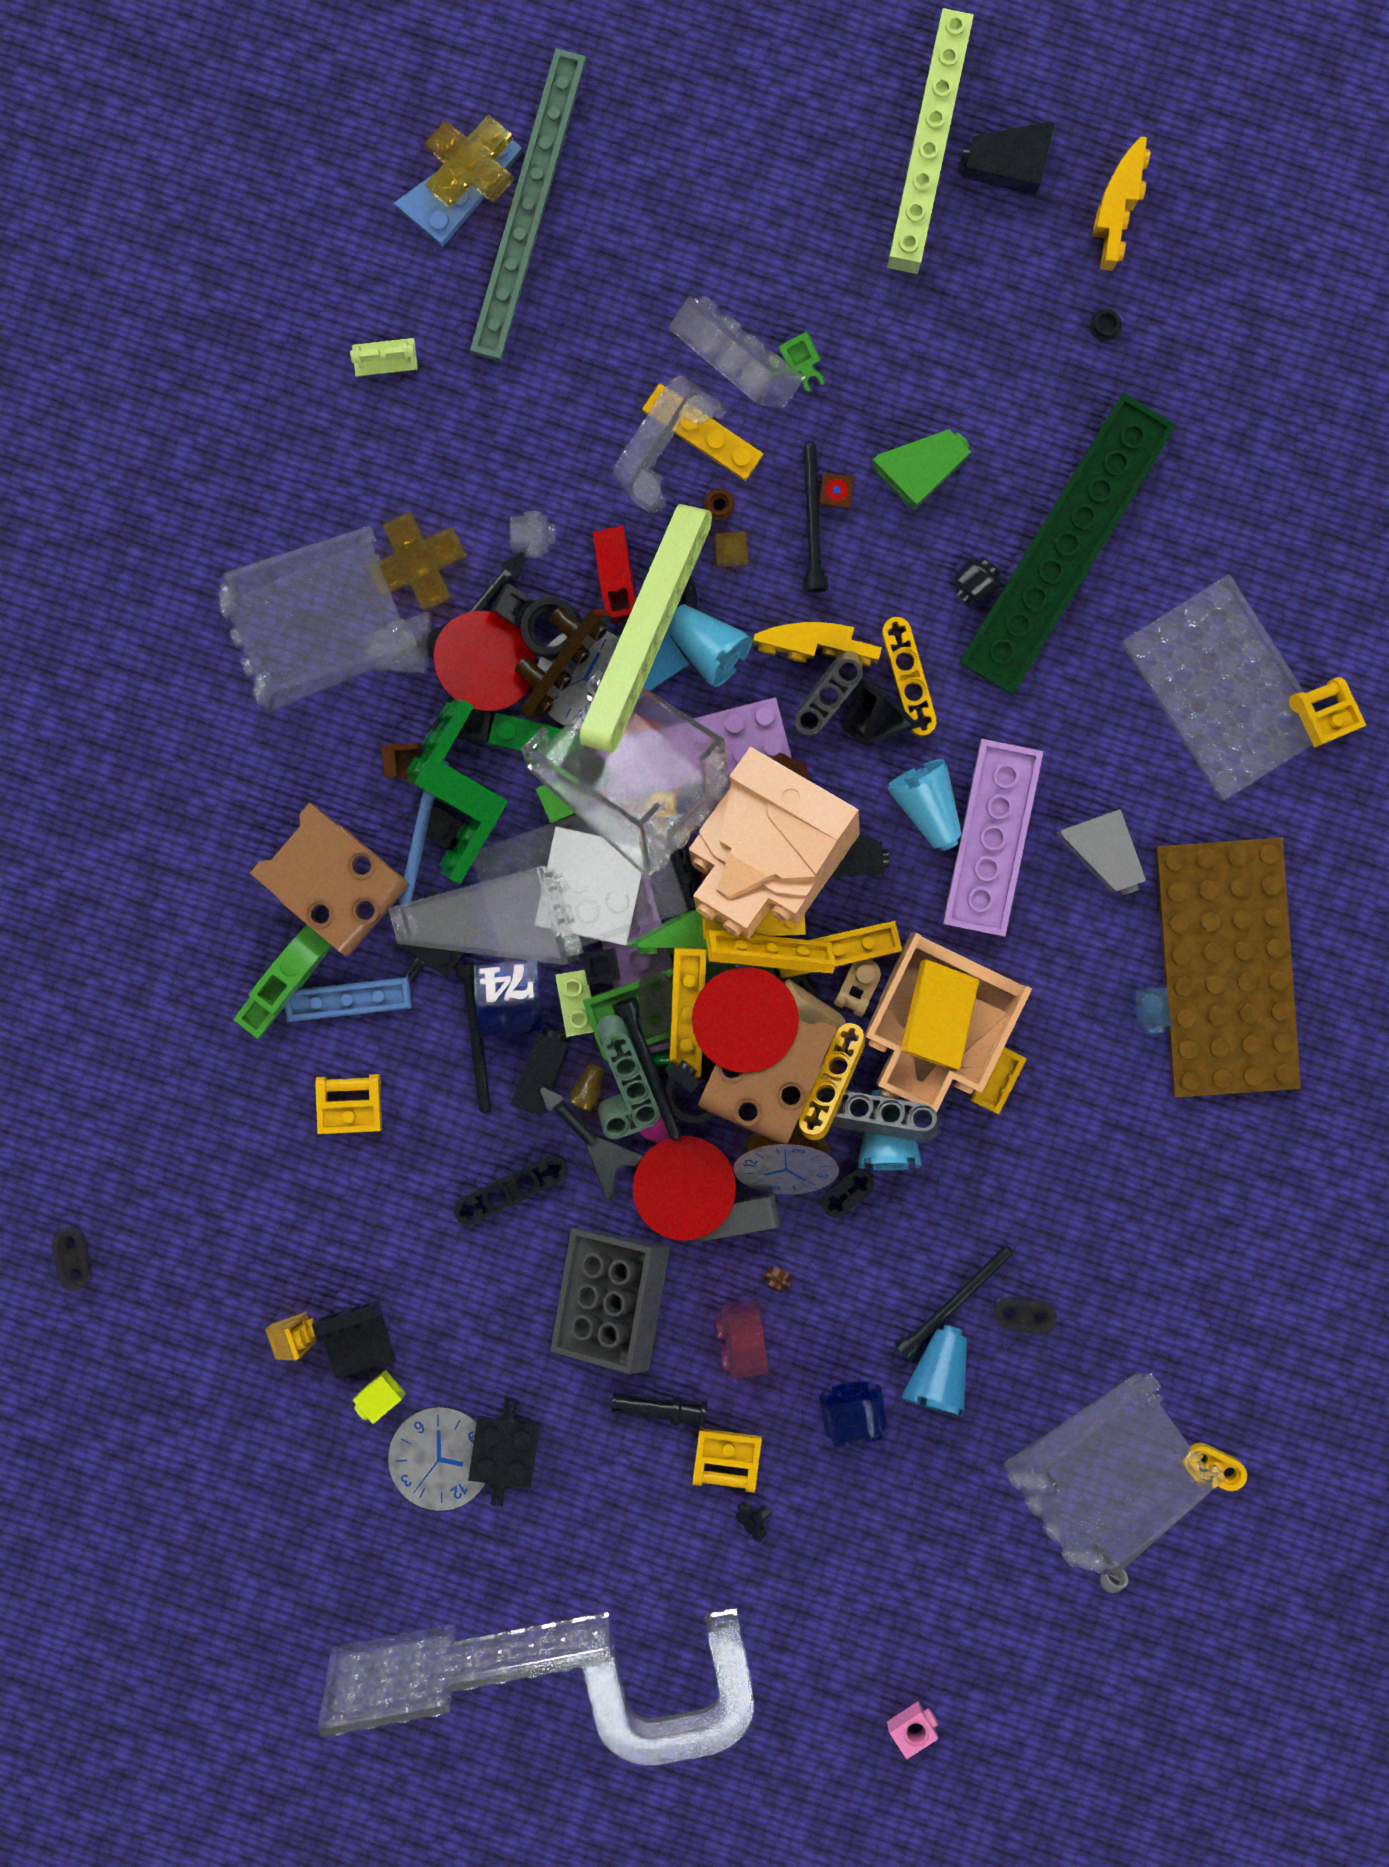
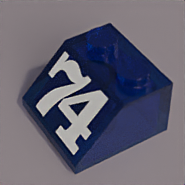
[473,957,544,1037]

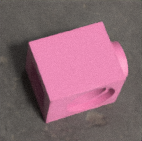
[887,1702,939,1759]

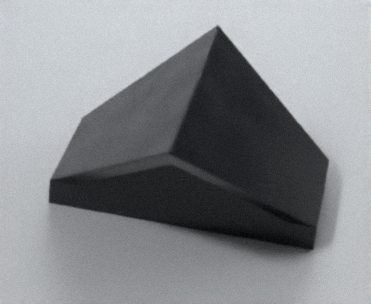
[842,677,920,745]

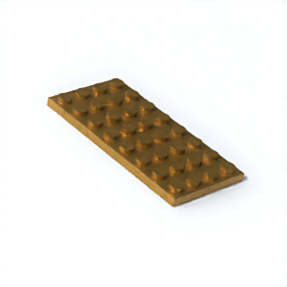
[1155,837,1301,1098]

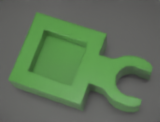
[778,331,825,392]

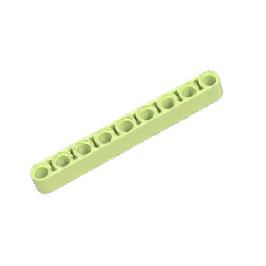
[579,504,712,753]

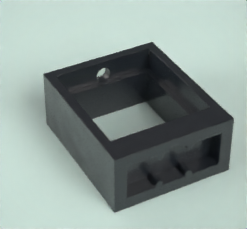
[510,1027,572,1116]

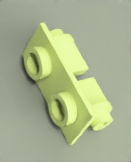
[350,338,418,377]
[555,970,593,1037]

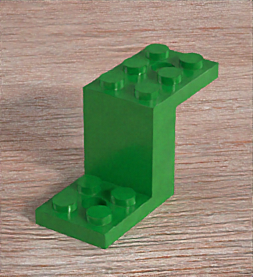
[406,699,508,884]

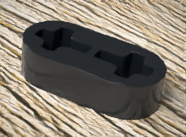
[821,1168,874,1218]

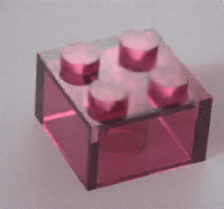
[716,1299,769,1379]

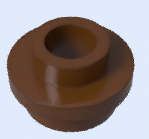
[704,488,735,521]

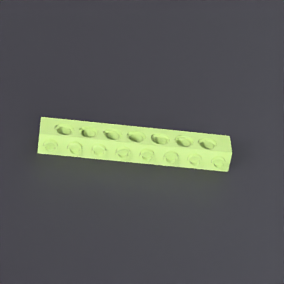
[887,8,974,274]

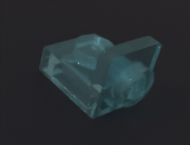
[1134,987,1173,1034]

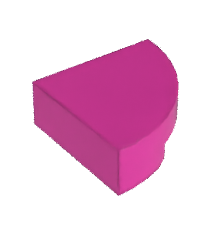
[639,1114,670,1143]

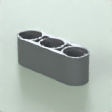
[795,651,863,736]
[691,1194,780,1242]

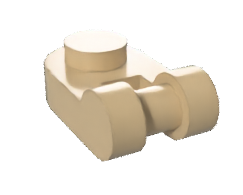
[833,959,881,1018]

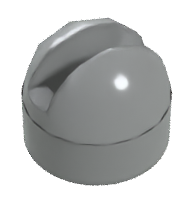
[1100,1564,1128,1593]

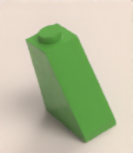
[871,429,971,511]

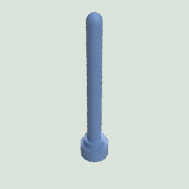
[399,760,449,907]

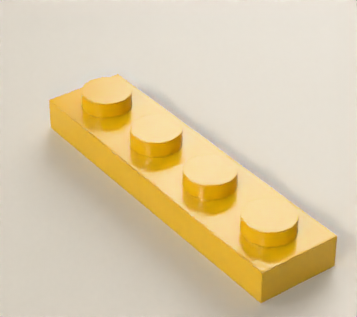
[642,383,763,482]
[777,921,903,980]
[706,930,836,974]
[669,948,707,1077]

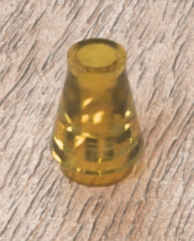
[568,1063,605,1112]

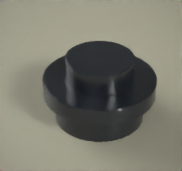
[1090,309,1122,342]

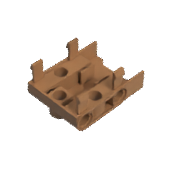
[250,803,410,956]
[698,1019,837,1144]

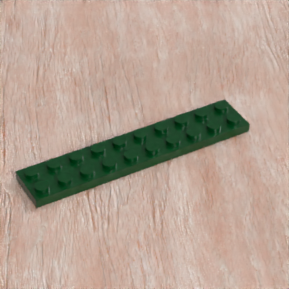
[958,393,1176,696]

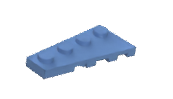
[393,128,523,247]

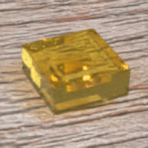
[715,531,749,567]

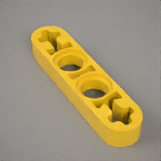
[882,617,937,737]
[798,1023,865,1140]

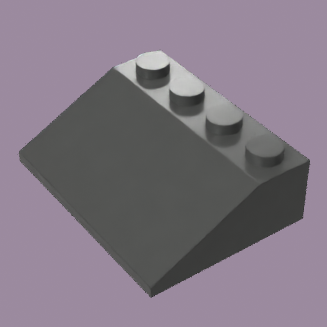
[550,1228,670,1374]

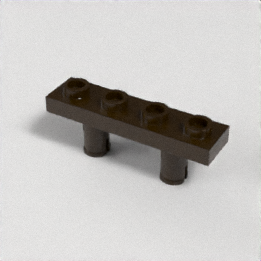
[515,607,612,718]

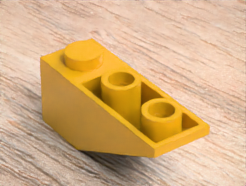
[265,1312,317,1360]

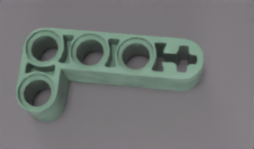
[597,1015,660,1139]

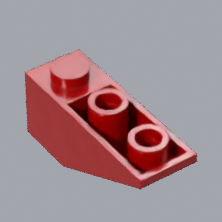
[593,525,638,624]

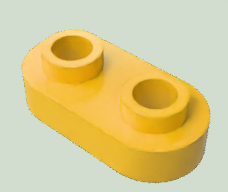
[1185,1443,1247,1491]

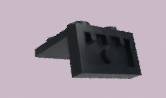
[312,1300,395,1378]

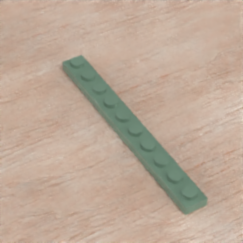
[470,48,587,362]

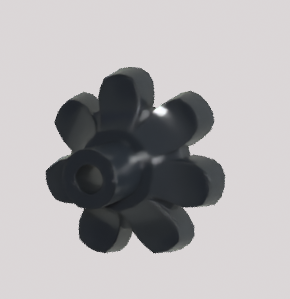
[736,1503,771,1542]

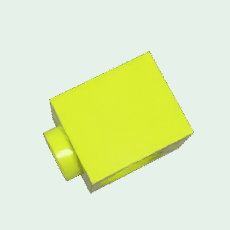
[352,1370,406,1424]

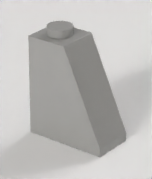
[1056,809,1146,896]

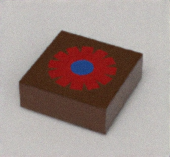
[819,472,854,510]

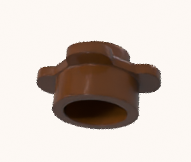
[761,1266,793,1293]

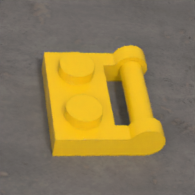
[1289,677,1367,748]
[315,1074,382,1134]
[692,1429,762,1493]

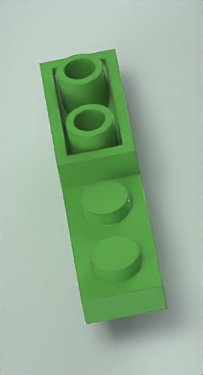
[233,925,332,1039]

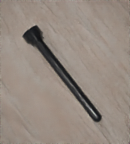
[803,441,829,593]
[455,963,491,1114]
[612,997,682,1141]
[894,1246,1013,1363]

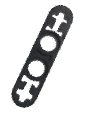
[454,1155,568,1225]

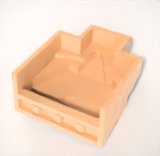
[688,747,860,939]
[864,933,1032,1113]

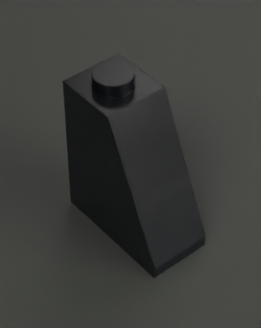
[960,121,1055,195]
[830,834,889,878]

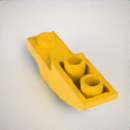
[1092,137,1150,271]
[752,622,882,667]

